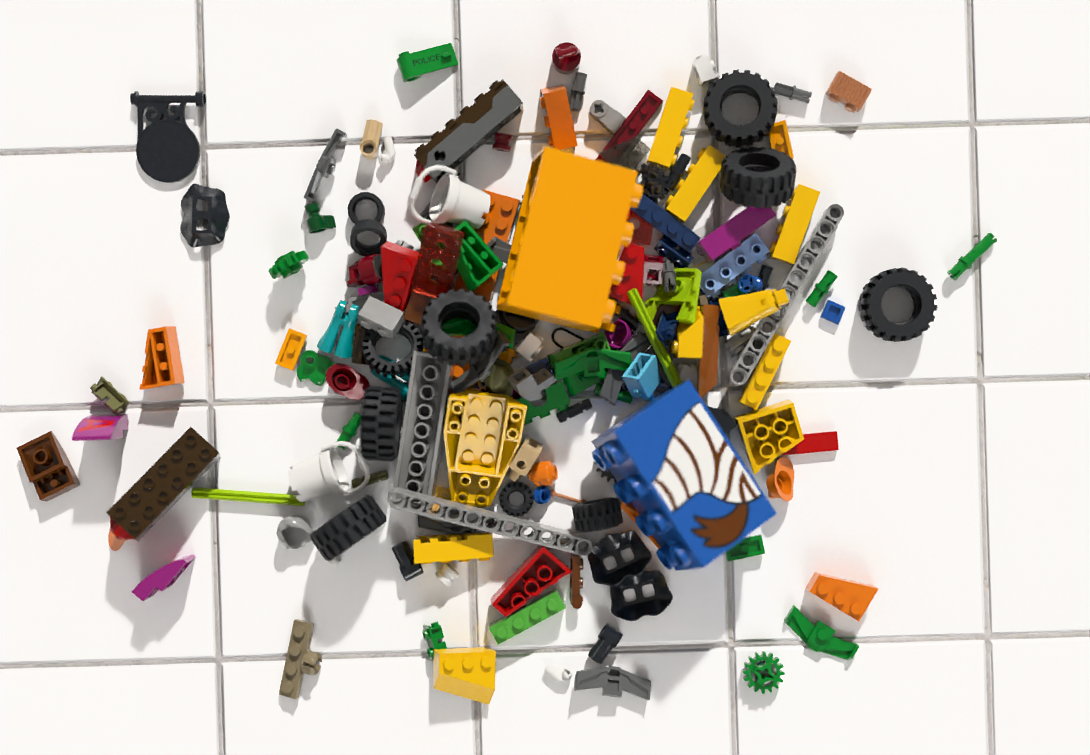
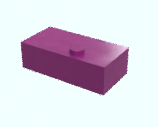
[696,207,777,263]

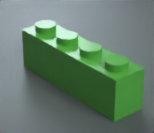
[489,588,566,645]

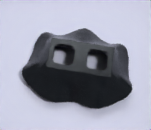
[180,184,230,248]
[587,530,652,586]
[610,570,673,622]

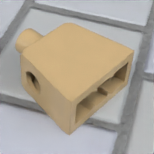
[508,436,544,482]

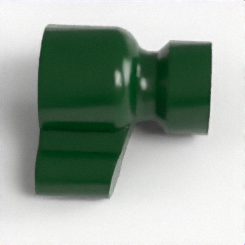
[304,203,336,234]

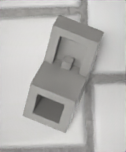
[507,367,556,401]

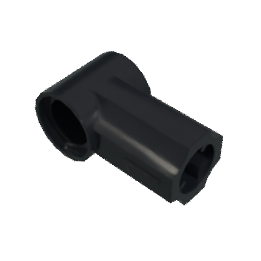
[391,540,424,582]
[587,623,623,664]

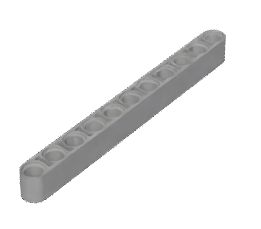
[727,204,844,387]
[388,487,592,556]

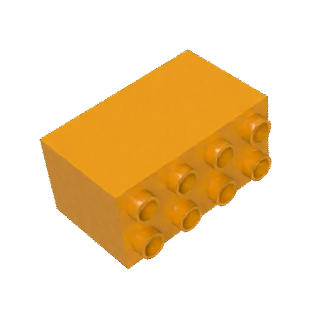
[496,146,643,332]

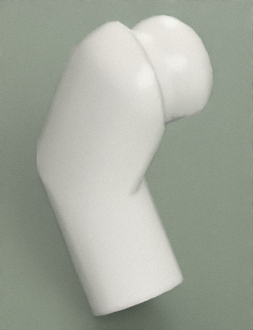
[544,664,573,682]

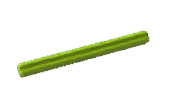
[627,288,682,388]
[191,487,306,506]

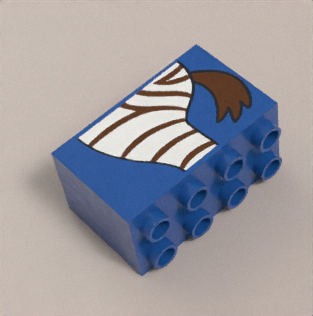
[591,380,777,571]

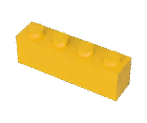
[646,87,695,170]
[665,145,726,223]
[769,184,820,265]
[737,333,791,410]

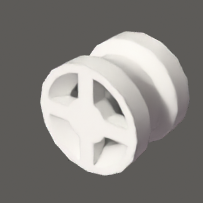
[435,563,459,586]

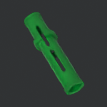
[947,233,998,281]

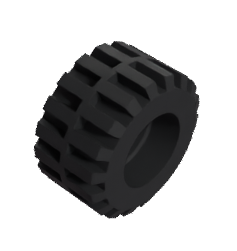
[572,497,624,533]

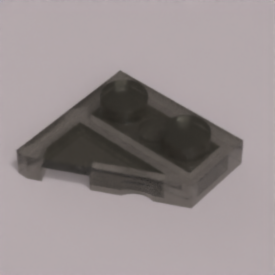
[598,137,651,170]

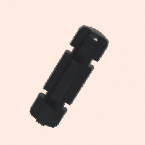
[556,398,593,423]

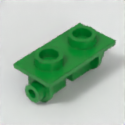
[422,621,447,662]

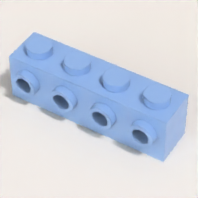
[699,233,769,299]

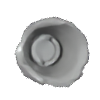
[276,515,314,549]

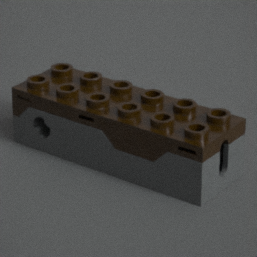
[414,79,524,184]
[106,427,220,542]

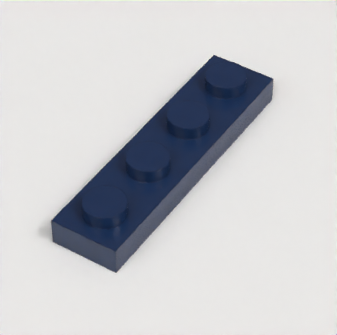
[630,193,701,254]

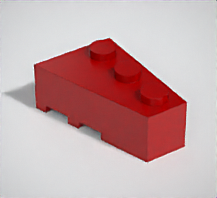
[381,241,423,311]
[608,242,645,307]

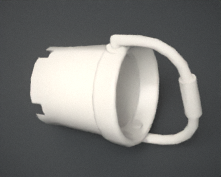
[409,165,490,229]
[288,441,370,502]

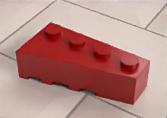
[490,545,572,617]

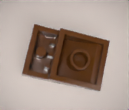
[16,431,81,502]

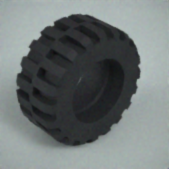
[703,69,778,148]
[720,147,797,209]
[858,268,938,342]
[421,289,497,367]
[360,386,402,461]
[310,494,387,561]

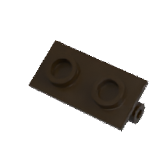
[351,325,369,365]

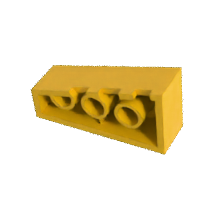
[413,532,494,564]

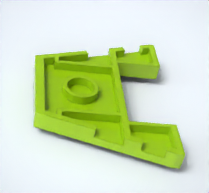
[636,268,702,324]

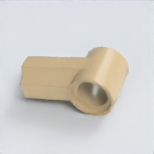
[359,119,383,160]

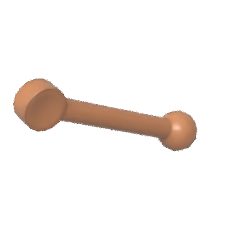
[550,490,587,503]

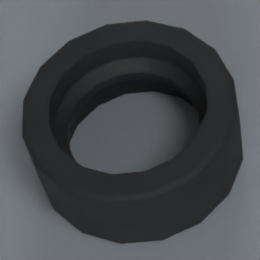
[347,192,385,224]
[350,219,387,257]

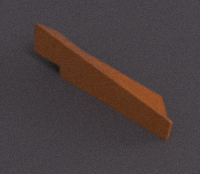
[696,304,721,398]

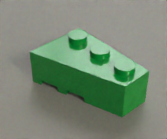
[444,220,504,292]

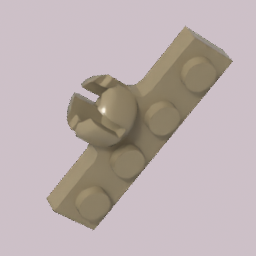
[279,619,322,699]

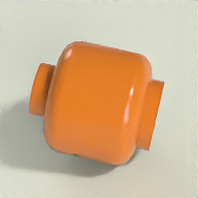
[528,461,558,487]

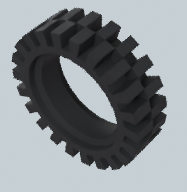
[362,320,423,378]

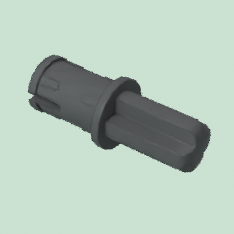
[569,72,588,112]
[773,82,812,104]
[661,260,677,293]

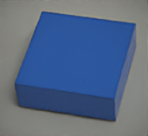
[820,299,846,325]

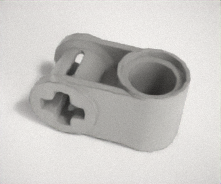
[589,100,626,135]

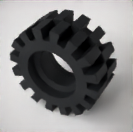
[499,482,534,517]

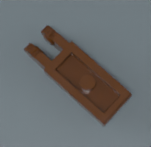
[570,553,584,609]

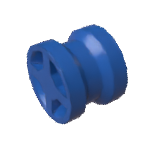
[738,274,763,294]

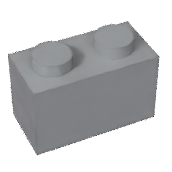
[358,296,405,339]

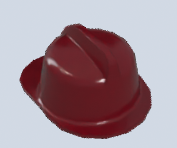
[326,363,370,400]

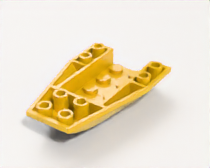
[443,390,527,508]

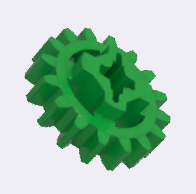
[268,250,309,279]
[742,651,785,694]

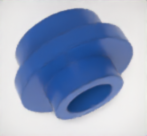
[533,486,551,504]

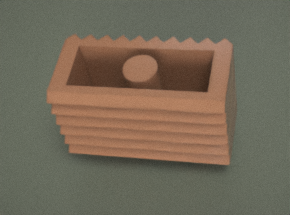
[825,71,872,113]

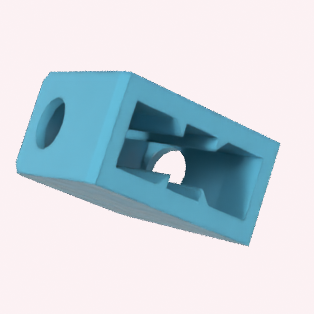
[622,353,660,401]

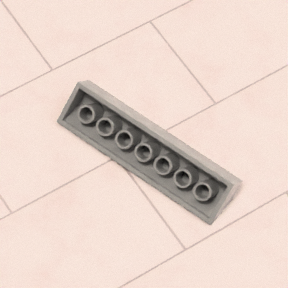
[392,351,455,509]

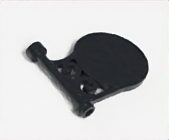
[130,91,206,183]

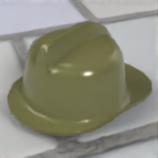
[483,360,513,398]

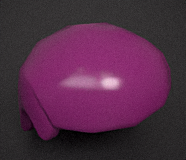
[605,319,633,349]

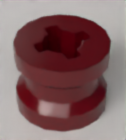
[492,133,513,152]

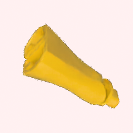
[719,288,789,335]

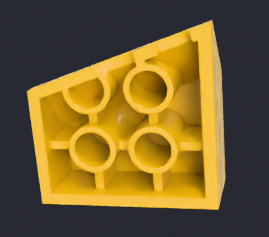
[670,303,704,359]
[734,399,804,475]
[433,647,496,705]

